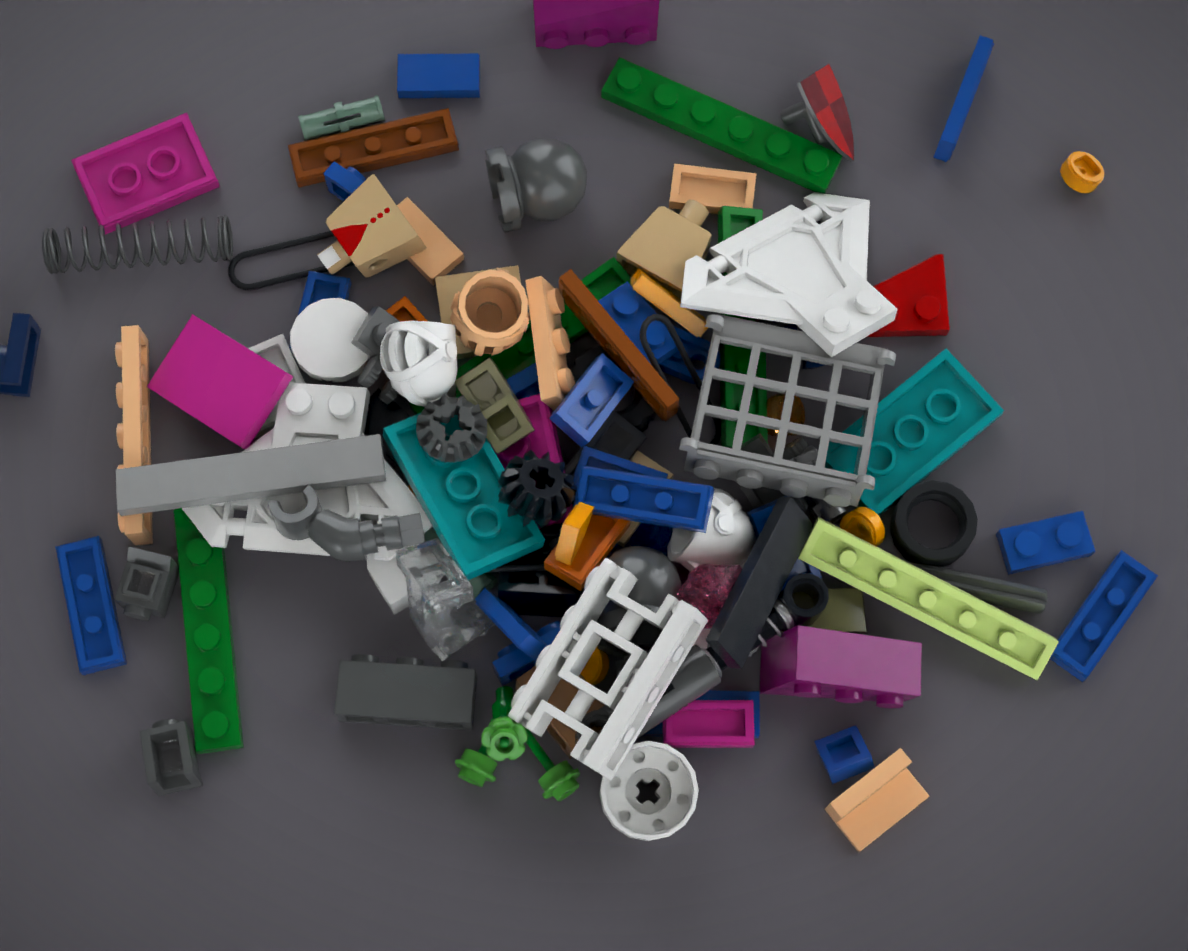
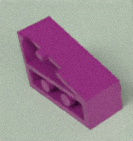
[533,0,660,49]
[759,625,922,708]

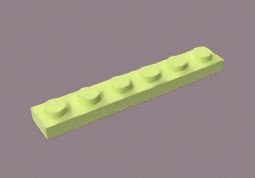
[798,517,1059,680]

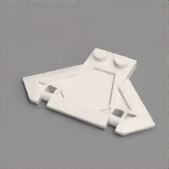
[680,192,898,357]
[182,383,433,561]

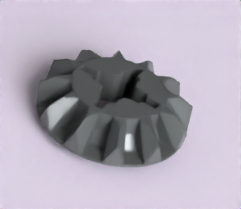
[416,394,487,462]

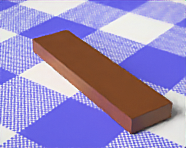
[288,108,459,188]
[558,269,679,422]

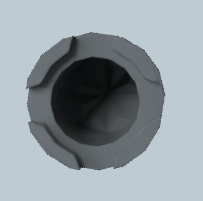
[485,138,587,233]
[596,546,683,658]

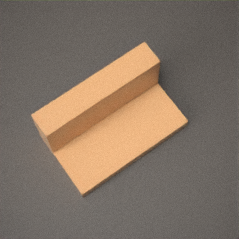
[825,748,930,852]

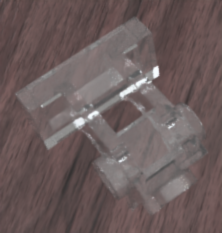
[396,538,495,661]

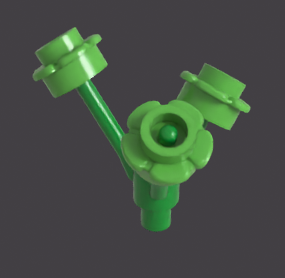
[455,686,580,802]

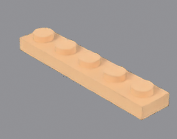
[115,325,153,546]

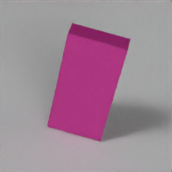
[663,700,755,748]

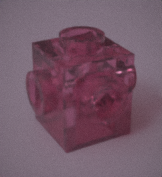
[676,563,742,629]

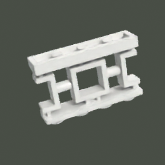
[508,558,708,780]

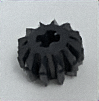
[498,450,575,529]

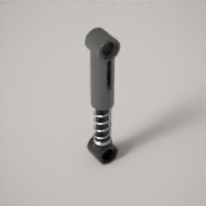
[575,573,829,745]

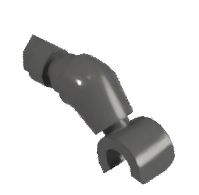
[268,484,425,562]

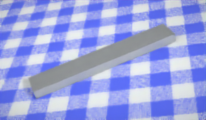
[115,434,386,516]

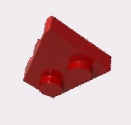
[867,254,950,337]

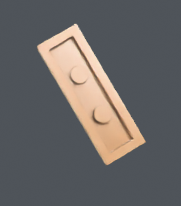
[525,276,575,411]

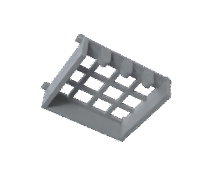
[679,314,896,507]

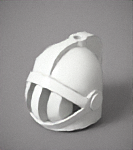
[380,321,458,407]
[667,488,756,588]

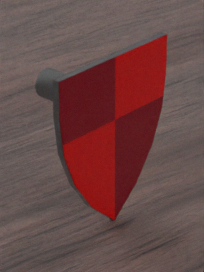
[780,64,854,162]

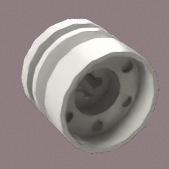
[599,741,699,841]

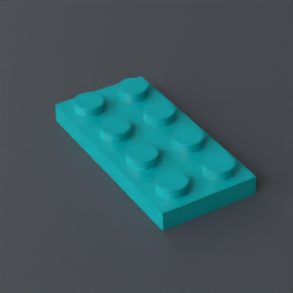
[825,348,1004,516]
[383,397,545,582]

